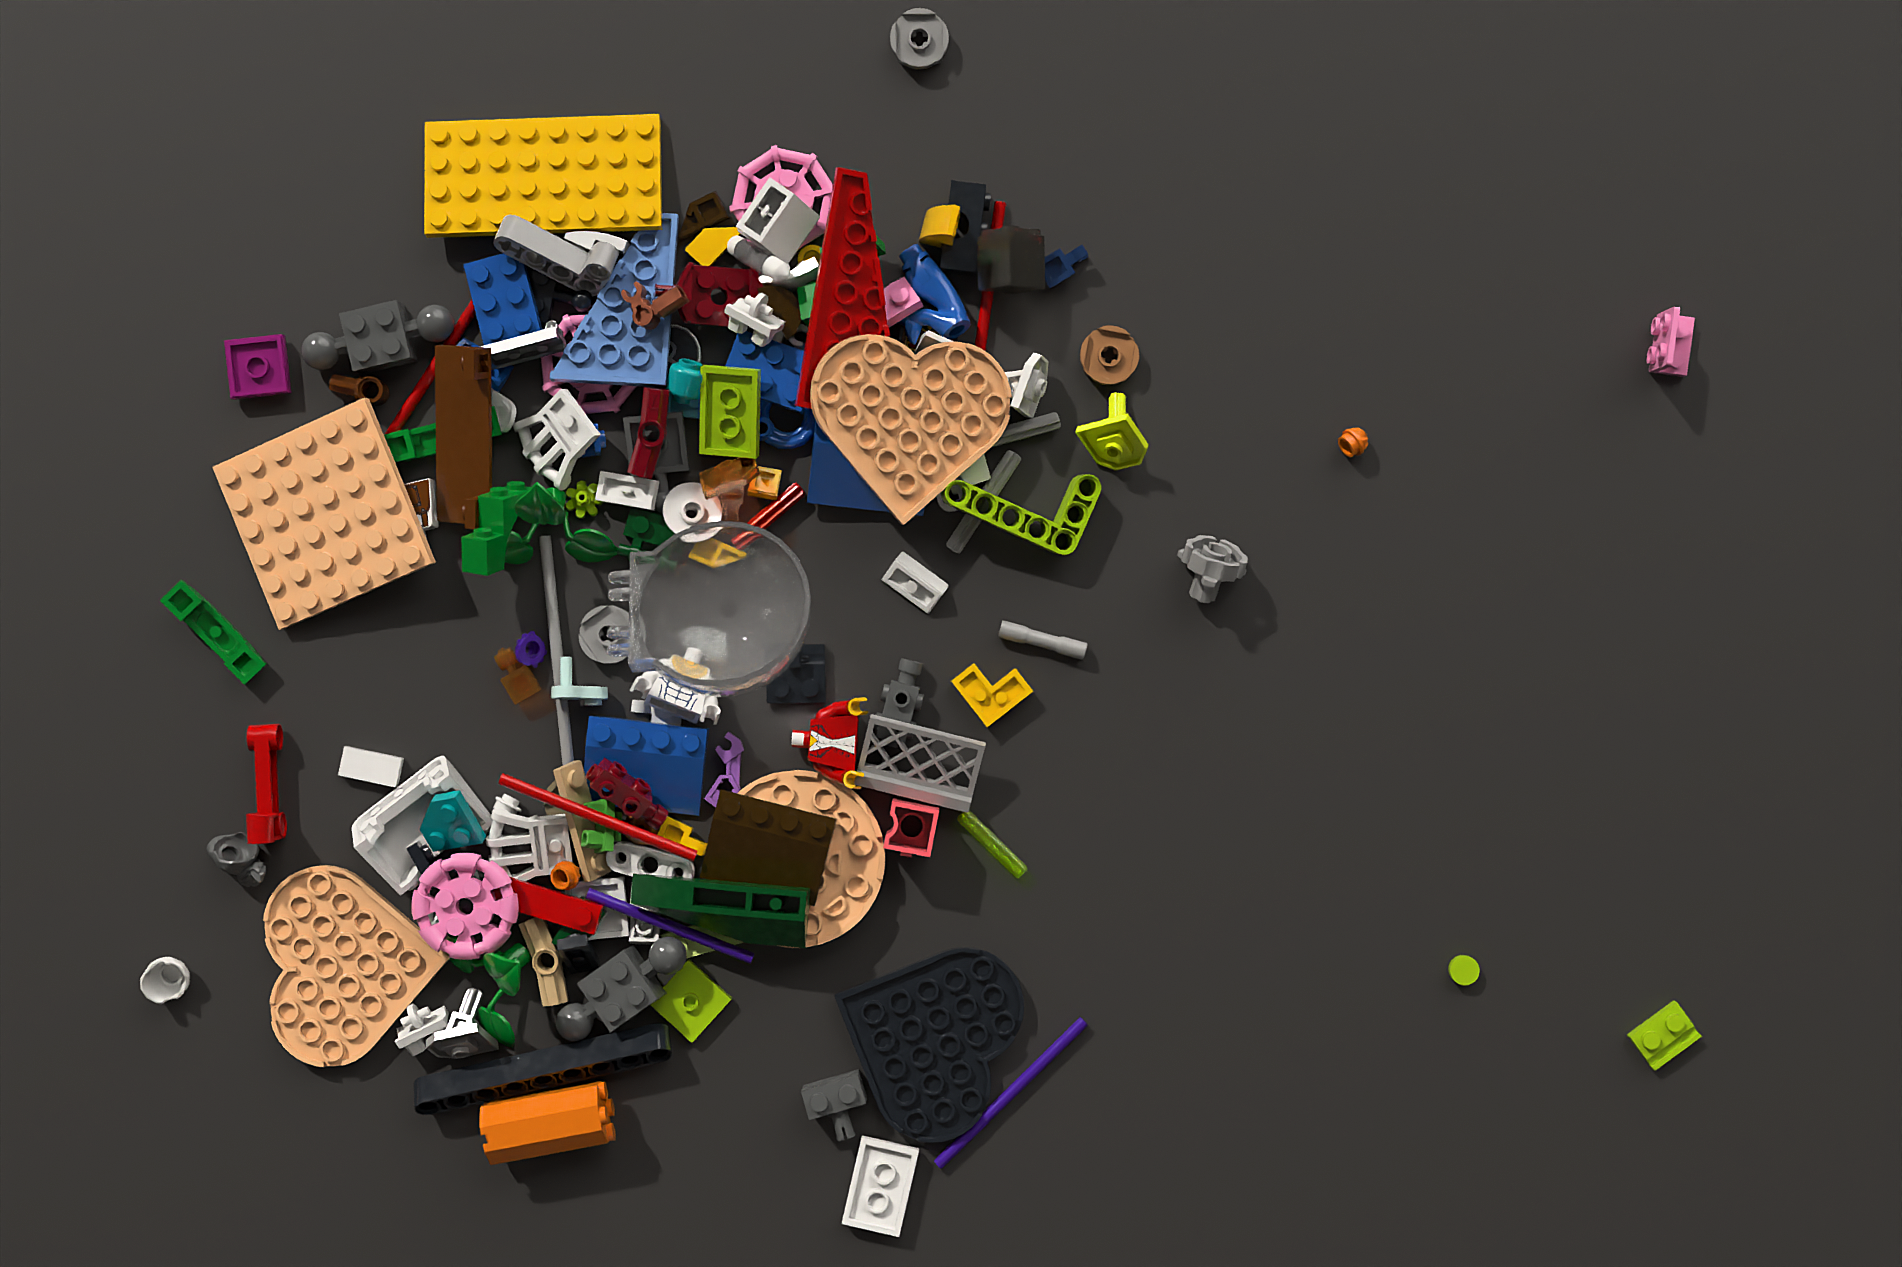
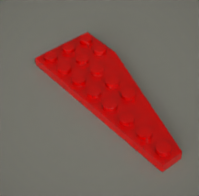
[795,167,890,409]

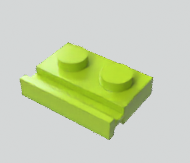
[1627,1000,1702,1071]

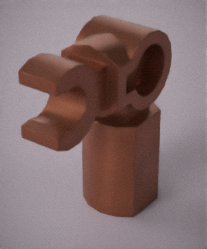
[621,281,689,330]

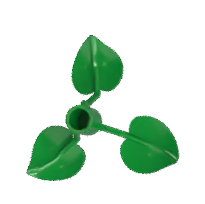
[505,482,618,564]
[446,933,531,1048]

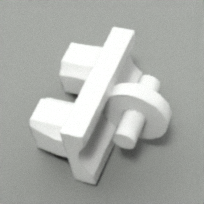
[724,293,785,347]
[395,1004,449,1056]

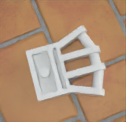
[513,389,601,491]
[486,809,573,881]

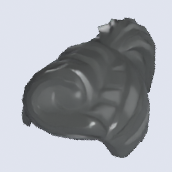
[206,832,267,887]

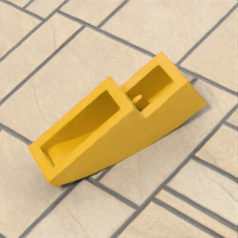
[919,205,960,248]

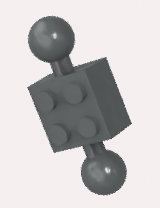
[301,300,454,375]
[556,936,687,1041]

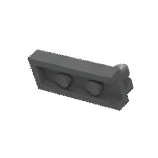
[481,320,566,370]

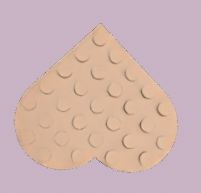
[810,334,1012,525]
[263,865,450,1067]

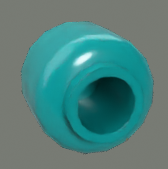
[666,358,703,404]

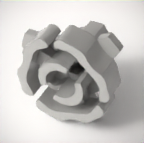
[1177,535,1248,603]

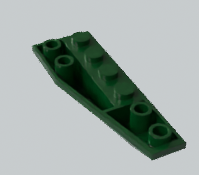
[631,873,811,948]

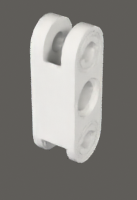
[606,841,695,878]

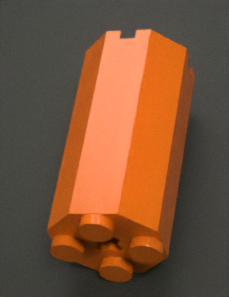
[480,1081,616,1165]

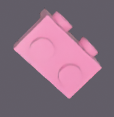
[884,277,923,327]

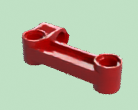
[246,724,287,844]

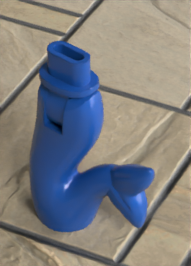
[896,244,971,345]

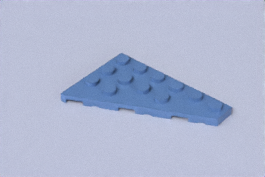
[550,213,679,388]

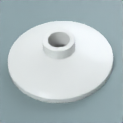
[663,482,722,540]

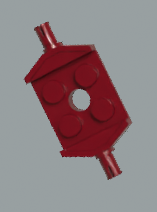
[654,262,764,328]

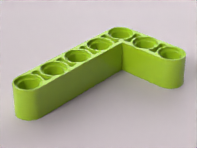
[940,474,1101,555]

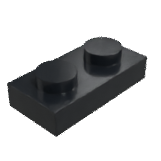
[557,934,600,974]

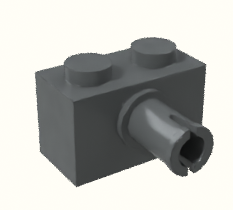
[801,1069,867,1141]

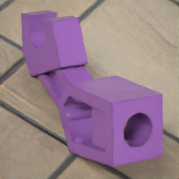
[704,732,744,807]

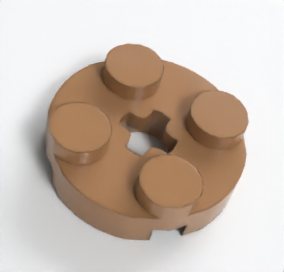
[1080,326,1139,385]

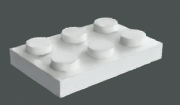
[842,1135,919,1237]

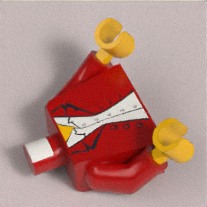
[792,697,868,789]

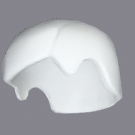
[140,957,190,1004]

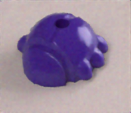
[515,631,547,668]

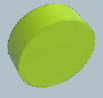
[1448,955,1480,985]

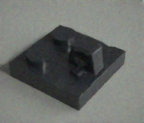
[766,644,826,703]

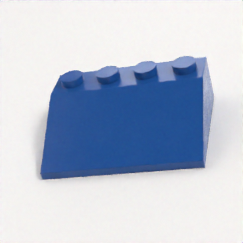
[807,420,925,516]
[584,715,709,816]

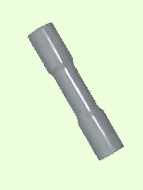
[998,620,1087,660]

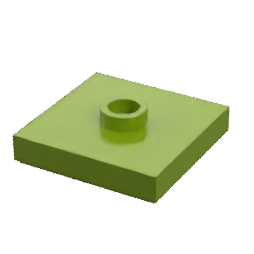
[651,959,732,1043]

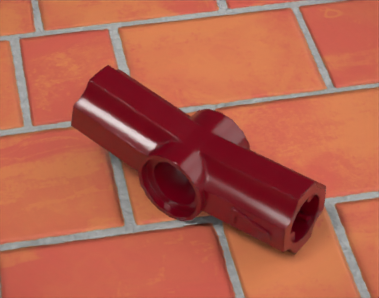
[627,387,670,479]

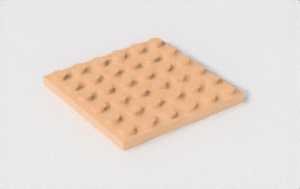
[212,398,436,630]

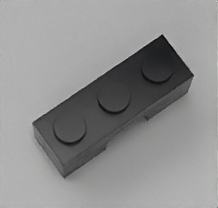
[940,180,991,277]

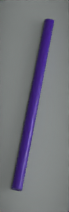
[934,1017,1088,1169]

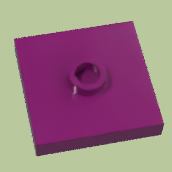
[224,334,292,400]

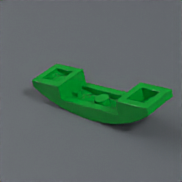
[384,406,502,463]
[160,580,267,685]

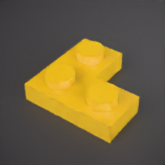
[951,663,1033,727]

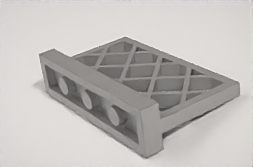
[854,714,986,813]

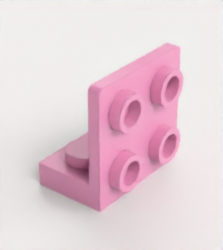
[1646,307,1695,377]

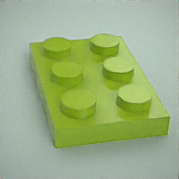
[699,365,761,459]

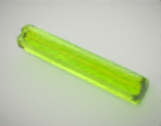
[957,810,1027,878]

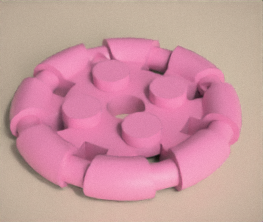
[411,853,519,960]

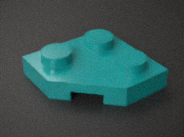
[420,790,486,852]

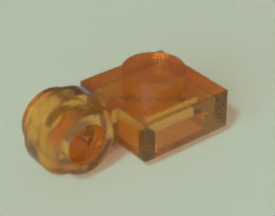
[494,647,542,705]

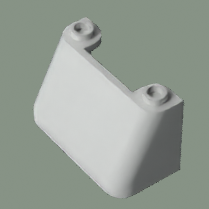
[352,756,493,896]

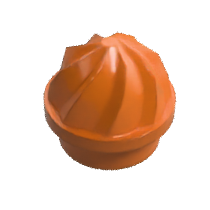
[1338,428,1368,457]
[550,861,581,890]

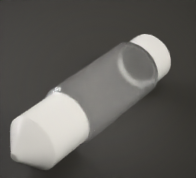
[727,235,790,283]

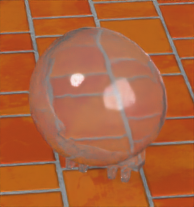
[607,521,812,697]

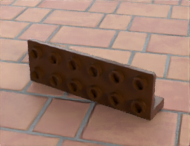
[435,345,492,529]

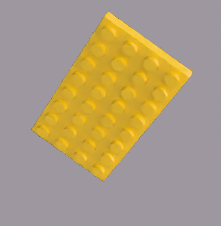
[424,114,662,238]

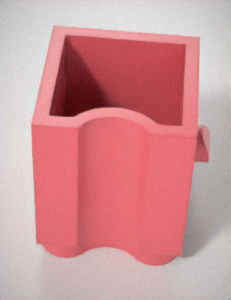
[883,798,939,858]

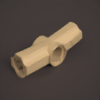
[519,917,569,1007]

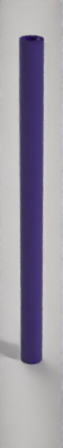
[585,888,755,964]

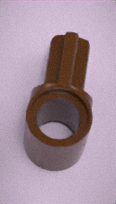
[329,374,390,406]

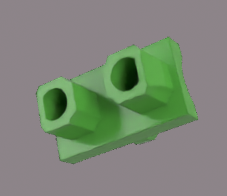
[581,799,622,854]

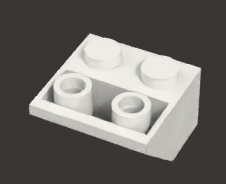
[736,177,820,264]

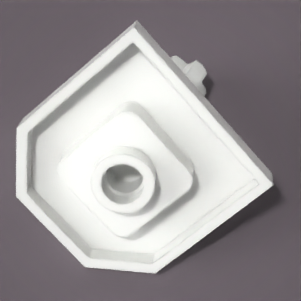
[1005,353,1049,419]

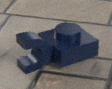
[1035,244,1089,290]

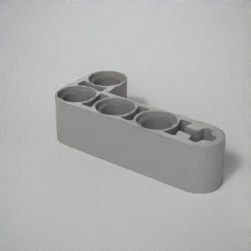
[493,215,619,296]

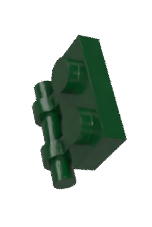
[617,507,684,571]

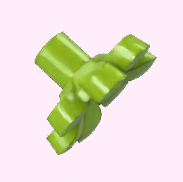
[566,481,604,519]

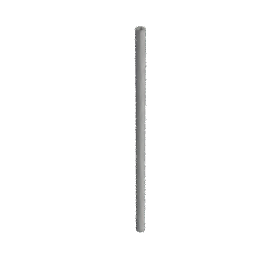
[539,536,574,766]

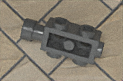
[874,658,924,748]

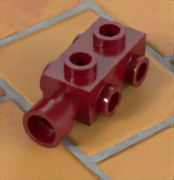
[585,757,669,830]

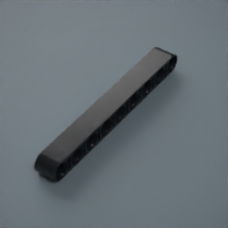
[413,1023,672,1115]

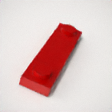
[493,877,604,935]

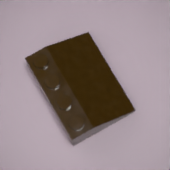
[700,789,837,906]

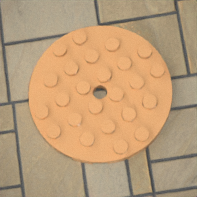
[737,770,885,948]

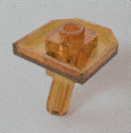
[699,457,760,529]

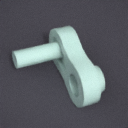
[551,657,608,706]

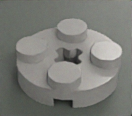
[890,8,949,69]
[579,606,639,663]

